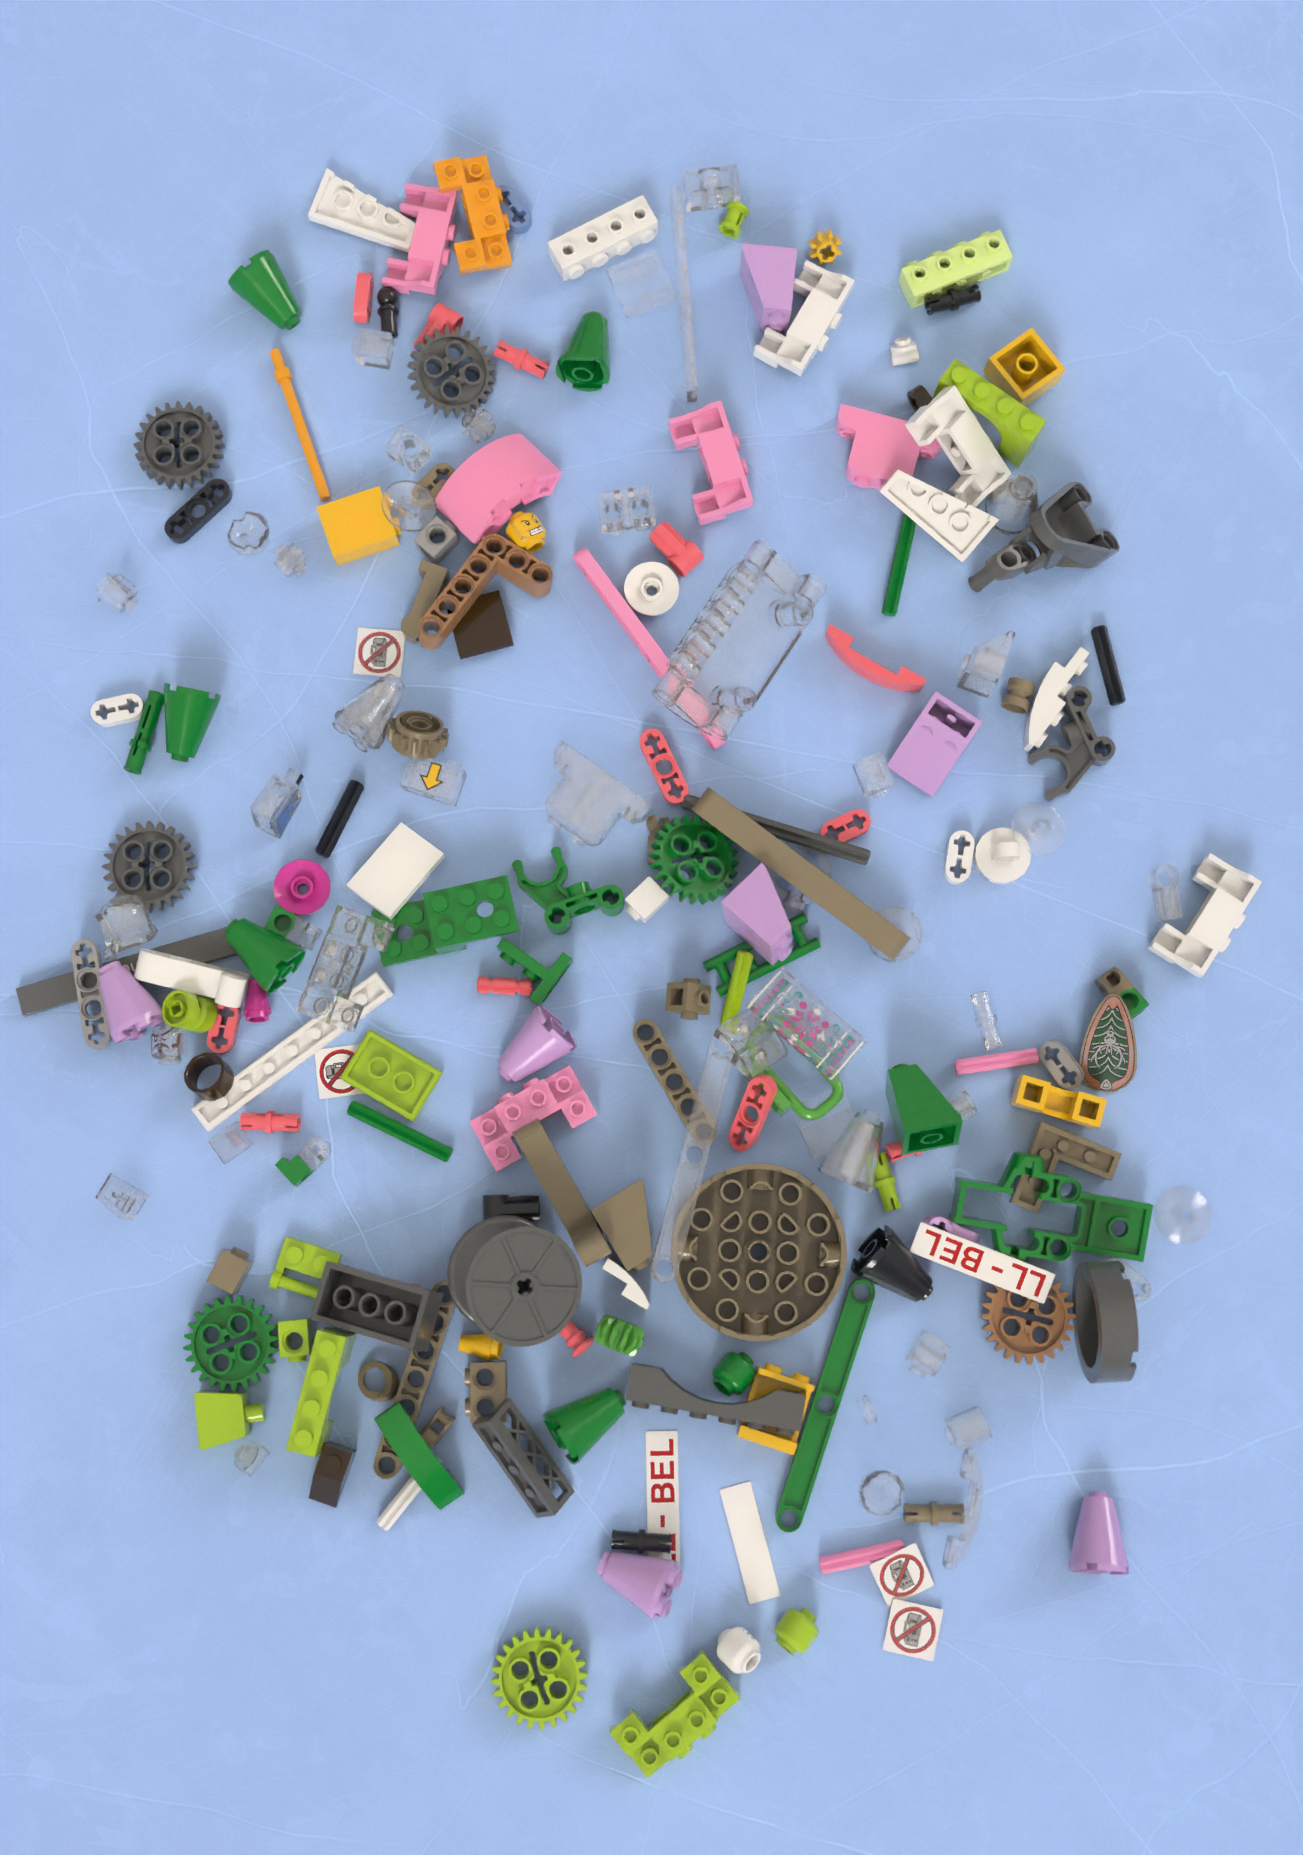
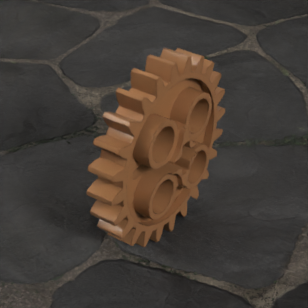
[979,1281,1076,1365]

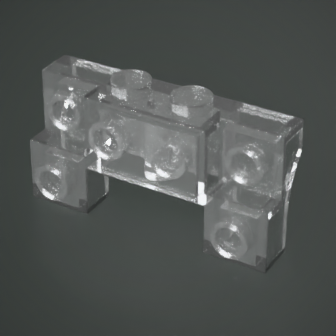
[296,905,395,1033]

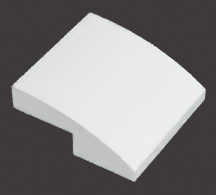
[602,1257,650,1310]

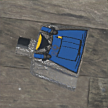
[250,768,304,839]

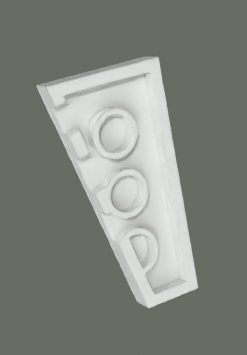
[879,469,999,562]

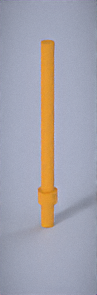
[269,349,331,501]

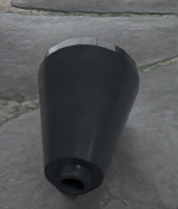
[851,1225,933,1302]

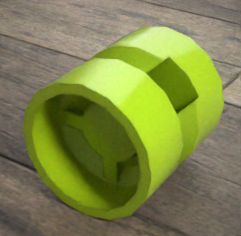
[162,990,217,1033]

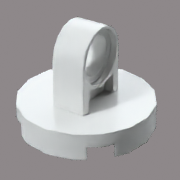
[973,827,1031,884]

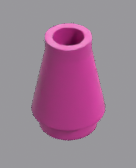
[243,979,272,1023]

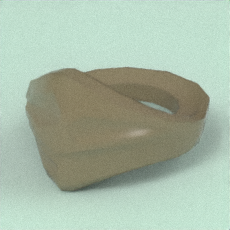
[358,1360,399,1402]

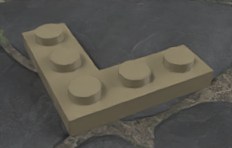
[1009,1121,1122,1213]

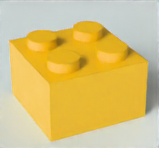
[983,327,1065,406]

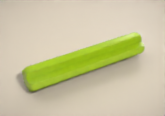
[719,950,754,1034]

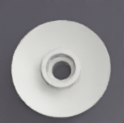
[624,562,679,616]

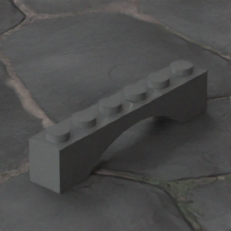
[625,1363,806,1435]

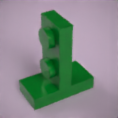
[497,937,573,1006]

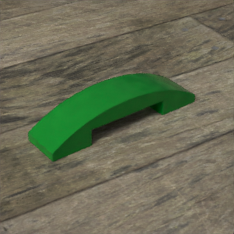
[374,1401,465,1510]

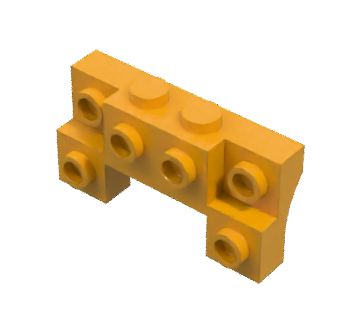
[433,155,512,275]

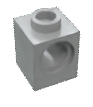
[414,516,459,565]

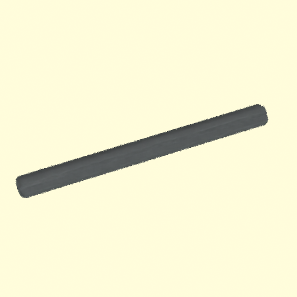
[681,794,871,865]

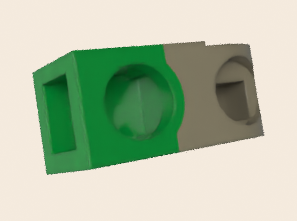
[1095,967,1149,1019]

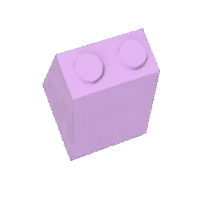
[739,243,797,334]
[721,863,793,966]

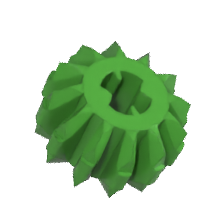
[594,1314,645,1356]

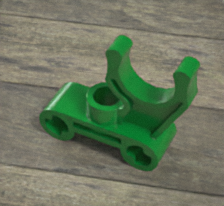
[512,847,625,935]

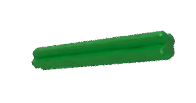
[882,513,916,616]
[347,1101,453,1162]

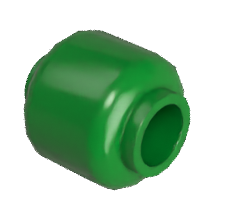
[712,1352,756,1397]

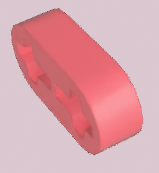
[353,272,374,324]
[819,809,871,843]
[207,1004,241,1054]

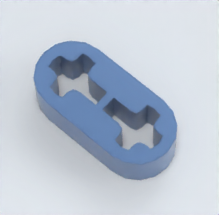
[497,185,532,234]

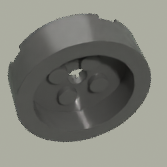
[1072,1261,1139,1383]

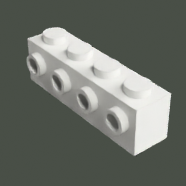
[547,195,658,282]

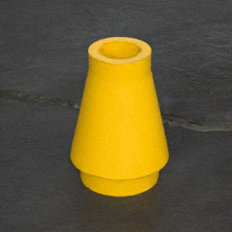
[459,1333,503,1362]

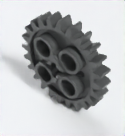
[407,326,496,419]
[134,401,225,490]
[102,821,197,913]

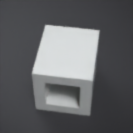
[625,876,669,924]

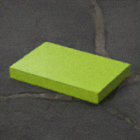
[340,1029,443,1122]

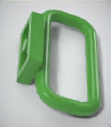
[742,1016,844,1120]

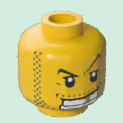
[505,511,547,554]

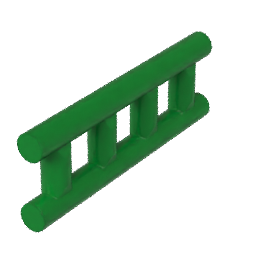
[703,912,821,997]

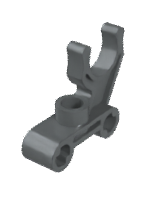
[1027,686,1116,802]

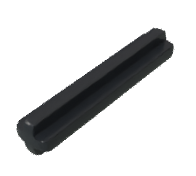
[1091,625,1126,706]
[315,779,364,858]

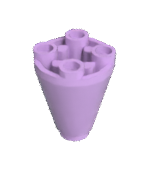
[98,961,165,1044]
[597,1551,684,1620]

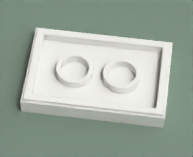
[347,822,445,920]

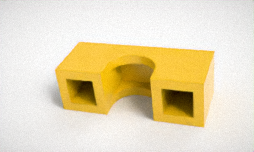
[1009,1075,1107,1129]

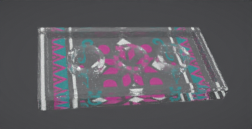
[746,966,867,1082]

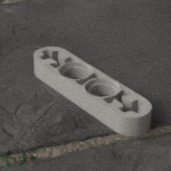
[71,939,113,1049]

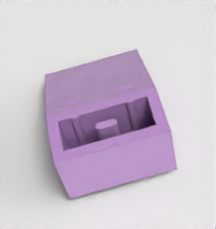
[886,691,983,797]

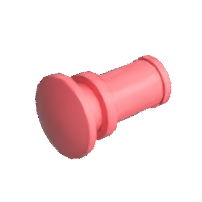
[559,1320,594,1358]

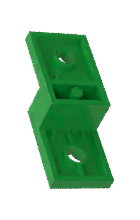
[371,875,520,967]

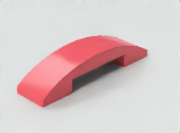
[825,624,926,692]

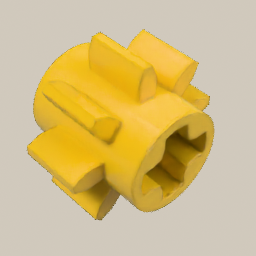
[808,229,841,266]

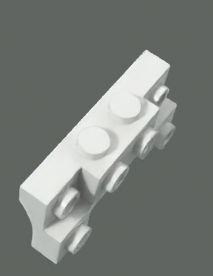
[753,260,855,376]
[904,385,1012,507]
[1147,853,1262,978]

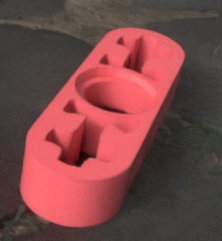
[640,729,688,806]
[728,1074,777,1152]

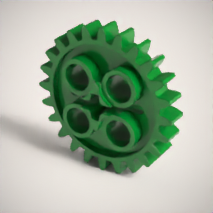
[649,814,739,905]
[183,1295,279,1392]

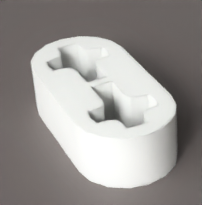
[91,694,145,727]
[944,830,975,885]

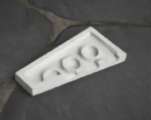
[308,168,416,253]

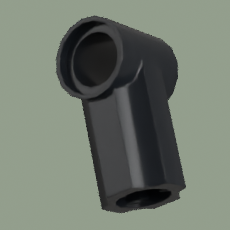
[483,1195,540,1221]

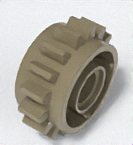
[387,711,449,759]

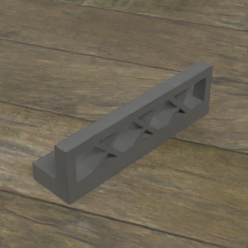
[472,1398,575,1518]

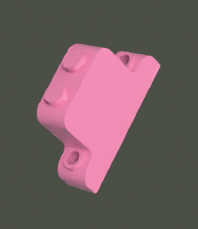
[835,404,942,489]

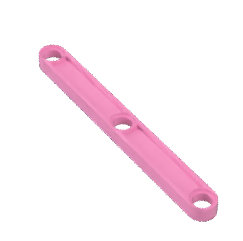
[572,547,726,750]

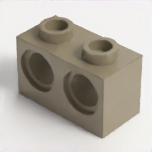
[464,1360,508,1423]

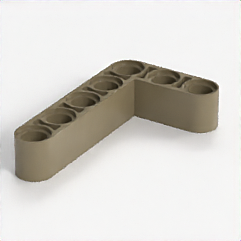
[512,1118,612,1267]

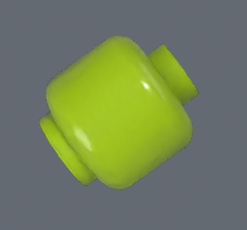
[774,1608,819,1655]

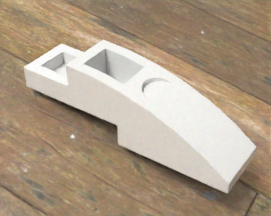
[1024,647,1090,752]

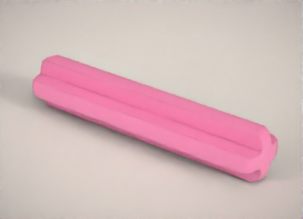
[954,1048,1039,1075]
[819,1539,905,1574]

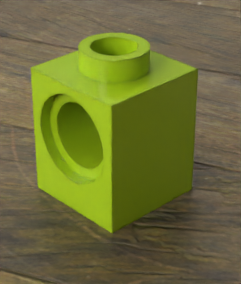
[278,1318,313,1362]

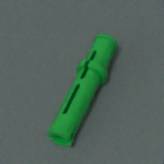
[123,690,164,775]

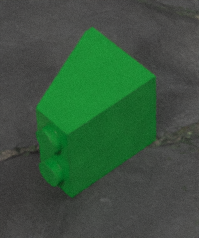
[886,1064,963,1155]

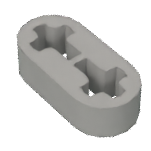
[1039,1039,1084,1090]

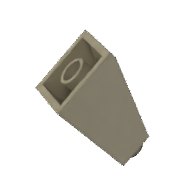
[591,1179,653,1273]

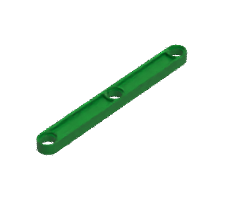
[775,1279,875,1533]

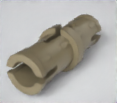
[903,1501,965,1525]

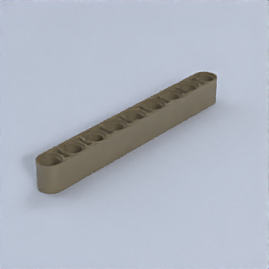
[691,787,911,961]

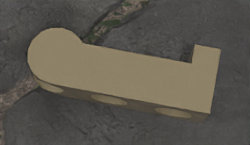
[401,559,450,644]

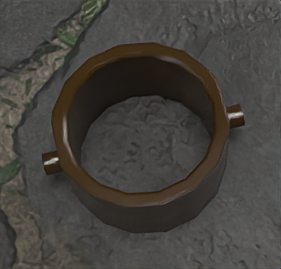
[184,1052,234,1101]

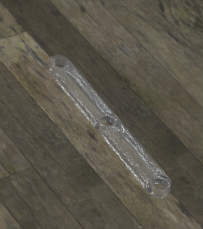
[650,1032,737,1283]

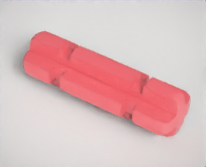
[477,976,533,996]

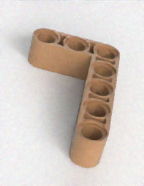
[419,534,553,650]

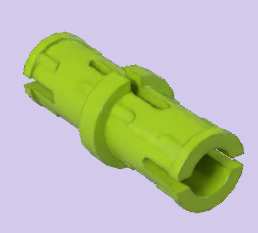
[868,1152,902,1212]

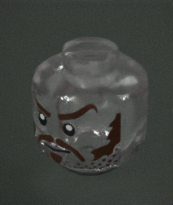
[151,1022,189,1065]

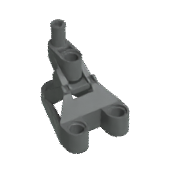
[968,482,1120,593]

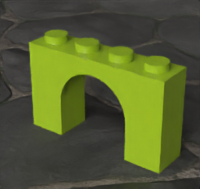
[933,359,1047,468]
[286,1327,356,1457]

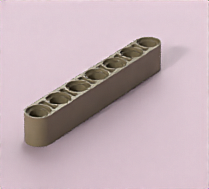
[373,1280,456,1479]

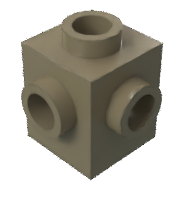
[665,978,711,1020]

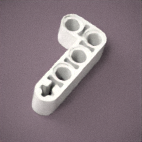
[134,949,250,1008]

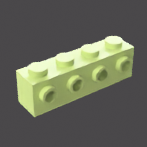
[898,229,1013,309]

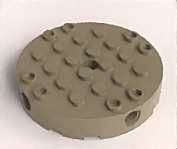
[670,1163,847,1341]

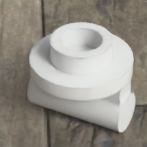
[890,337,919,366]

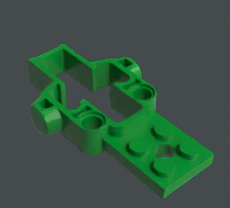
[948,1152,1153,1263]

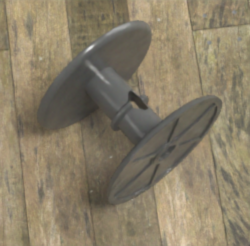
[447,1215,582,1347]

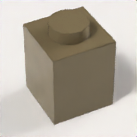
[206,1247,254,1294]

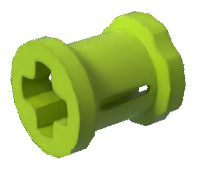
[718,201,750,239]

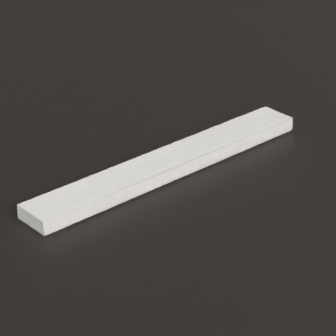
[191,972,394,1132]

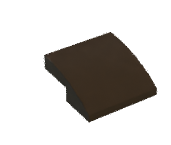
[447,590,514,660]

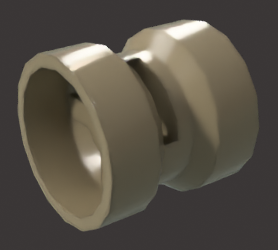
[1001,677,1035,714]

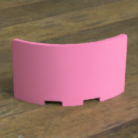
[434,434,563,544]

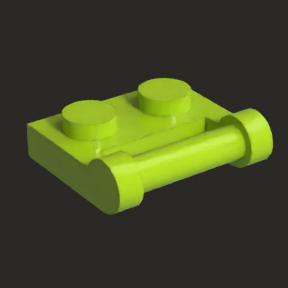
[269,1237,342,1299]

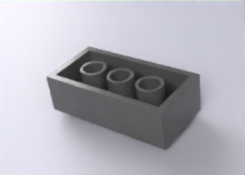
[310,1261,444,1352]

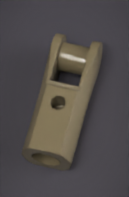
[420,1406,456,1450]

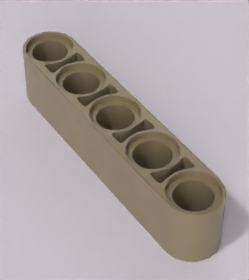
[633,1019,717,1146]

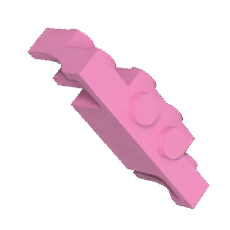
[382,183,459,295]
[668,401,753,526]
[470,1065,598,1172]

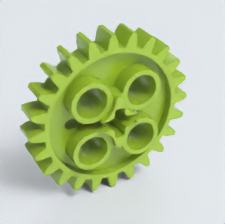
[491,1626,588,1730]

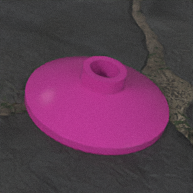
[273,860,331,915]

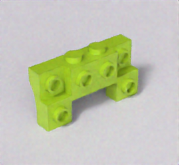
[609,1649,740,1779]

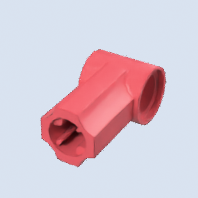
[414,302,464,352]
[649,521,704,577]

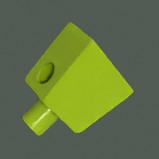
[194,1390,266,1450]

